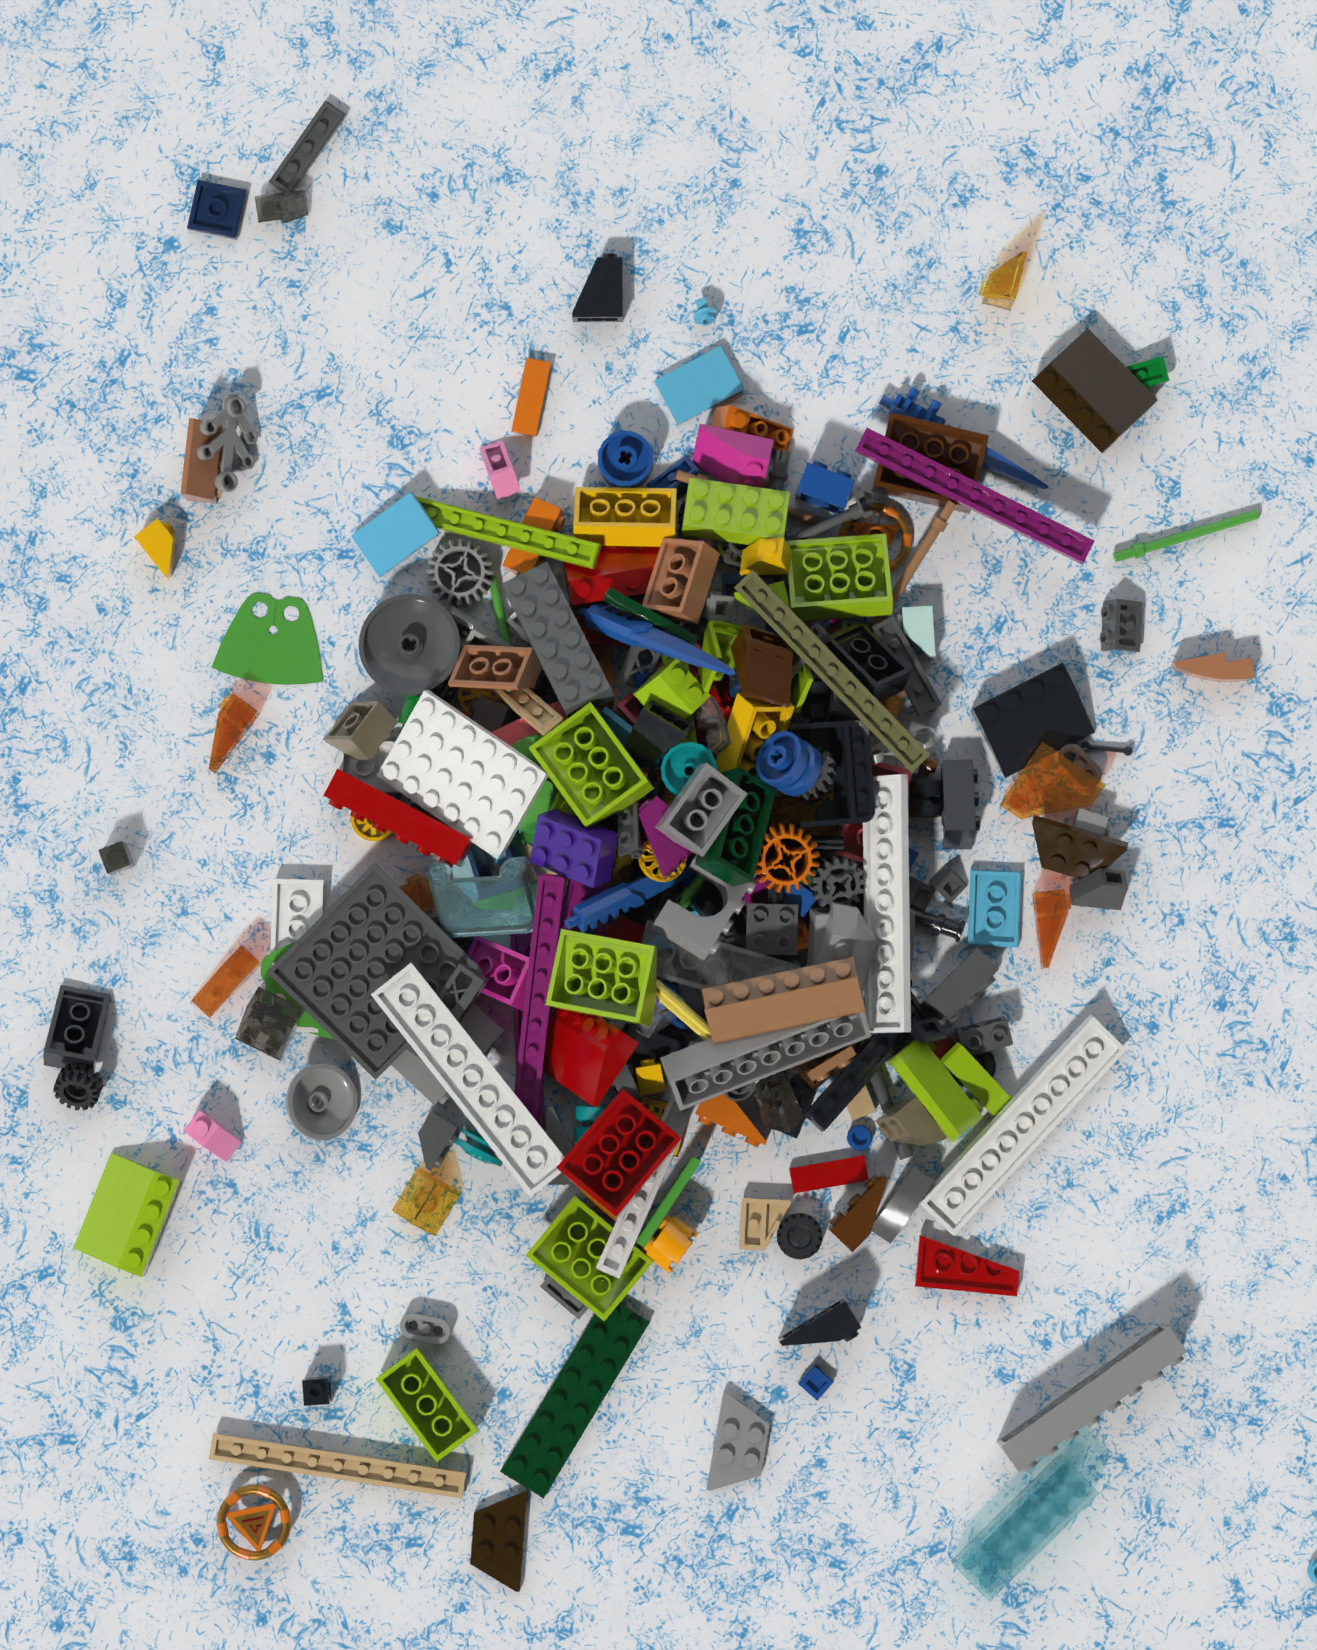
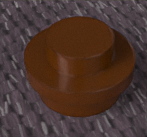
[919,752,939,777]

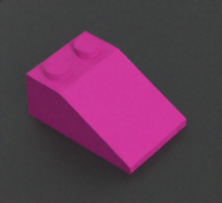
[692,424,774,488]
[467,935,529,1011]

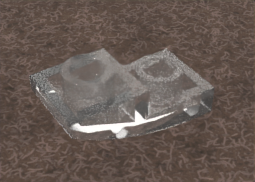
[695,696,731,756]

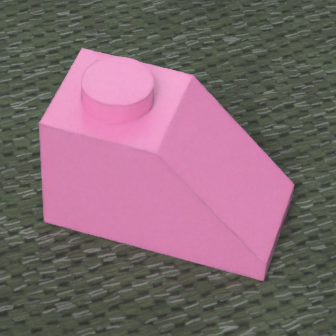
[479,440,521,499]
[183,1110,242,1162]

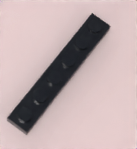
[804,1032,910,1132]

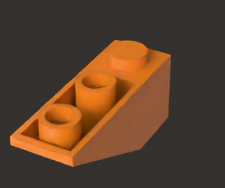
[711,405,793,452]
[695,1094,767,1147]

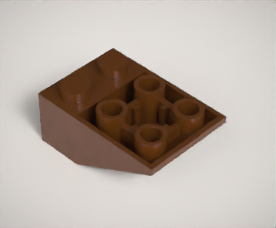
[730,624,793,708]
[828,1174,887,1252]

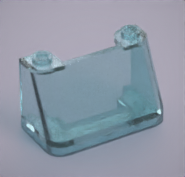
[427,857,538,938]

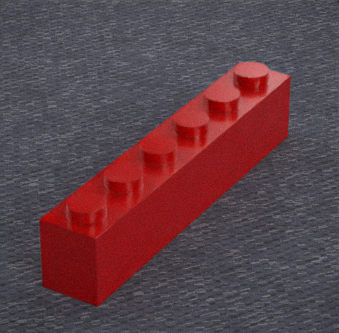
[323,769,473,868]

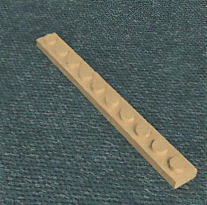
[209,1433,467,1498]

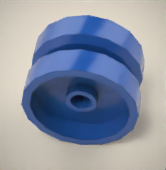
[598,431,653,488]
[755,731,822,796]

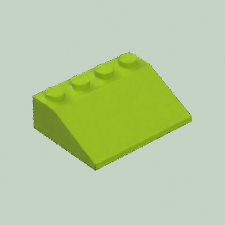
[786,534,893,621]
[529,702,654,828]
[545,929,657,1026]
[74,1153,182,1277]
[525,1196,653,1321]

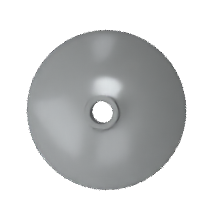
[286,1063,358,1140]

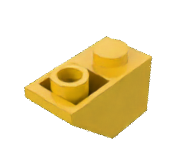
[635,1057,666,1096]

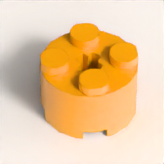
[644,1214,699,1274]

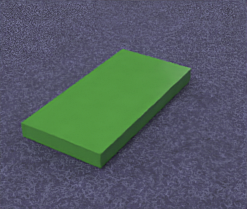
[636,1156,701,1248]

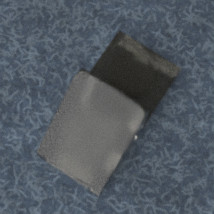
[255,190,308,223]

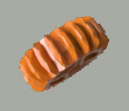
[755,823,820,893]

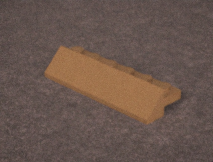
[702,957,866,1044]

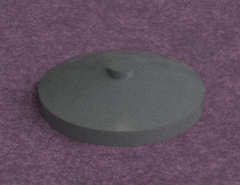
[358,594,461,696]

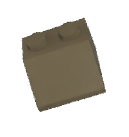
[323,701,398,760]
[876,1097,947,1146]

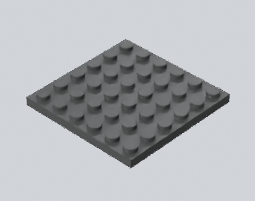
[267,863,484,1080]

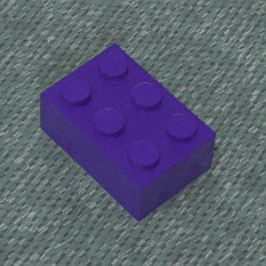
[530,808,618,888]

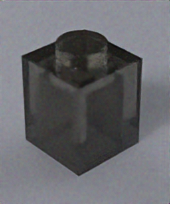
[98,841,135,875]

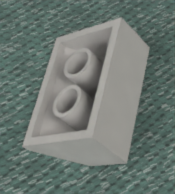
[655,763,747,857]

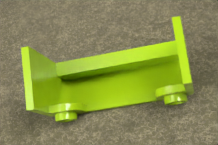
[698,620,813,713]
[886,1039,983,1143]

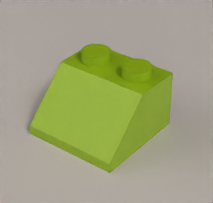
[633,658,711,719]

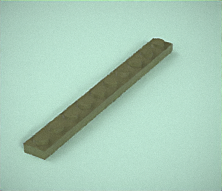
[734,570,931,773]

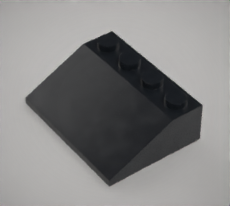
[970,662,1095,778]

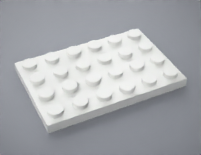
[377,690,548,860]

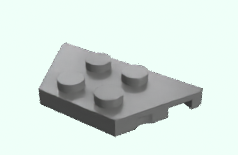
[706,1391,770,1491]

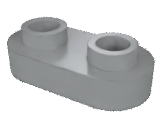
[400,1313,451,1344]

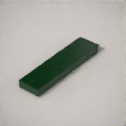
[603,587,699,646]

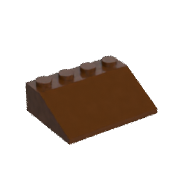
[872,412,989,514]

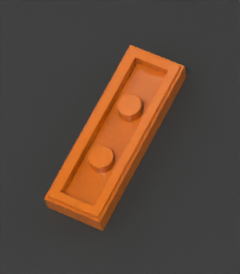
[511,358,551,437]

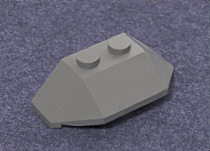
[815,902,877,990]

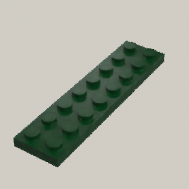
[500,1303,650,1499]

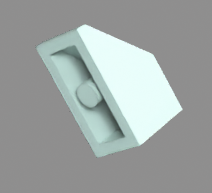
[896,606,936,659]

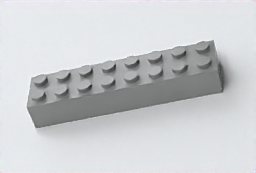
[660,1012,872,1111]
[997,1323,1187,1472]

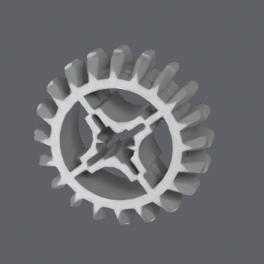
[426,539,494,607]

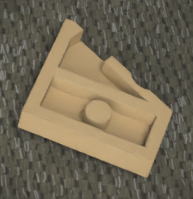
[739,1198,791,1250]

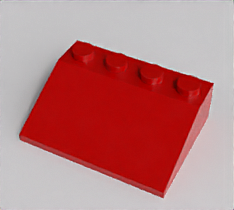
[562,534,660,611]
[543,1008,639,1108]
[556,1089,682,1221]

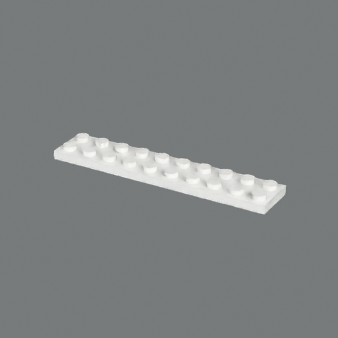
[863,774,911,1033]
[371,963,565,1197]
[919,1015,1127,1236]

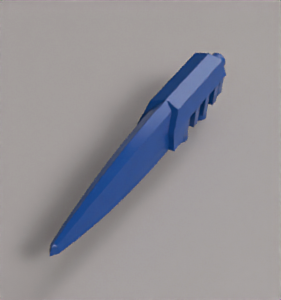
[879,387,1049,489]
[579,603,736,675]
[564,855,696,934]

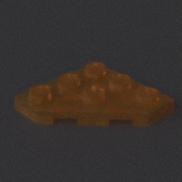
[1000,742,1106,819]

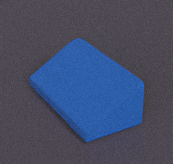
[646,456,702,500]

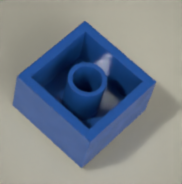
[795,461,855,514]

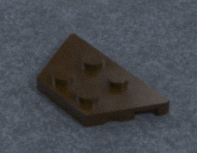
[1032,815,1128,879]
[470,1491,527,1592]

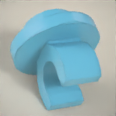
[693,297,718,326]

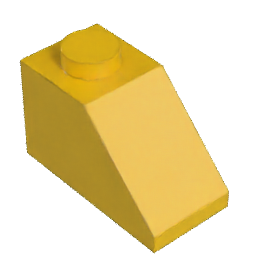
[134,518,176,579]
[740,538,792,575]

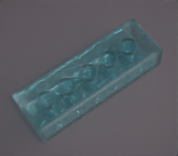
[951,1453,1099,1602]

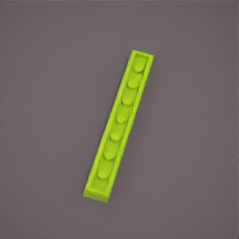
[416,496,602,570]

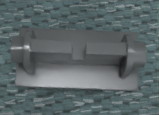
[618,802,644,859]

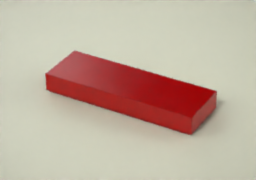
[789,1155,869,1194]

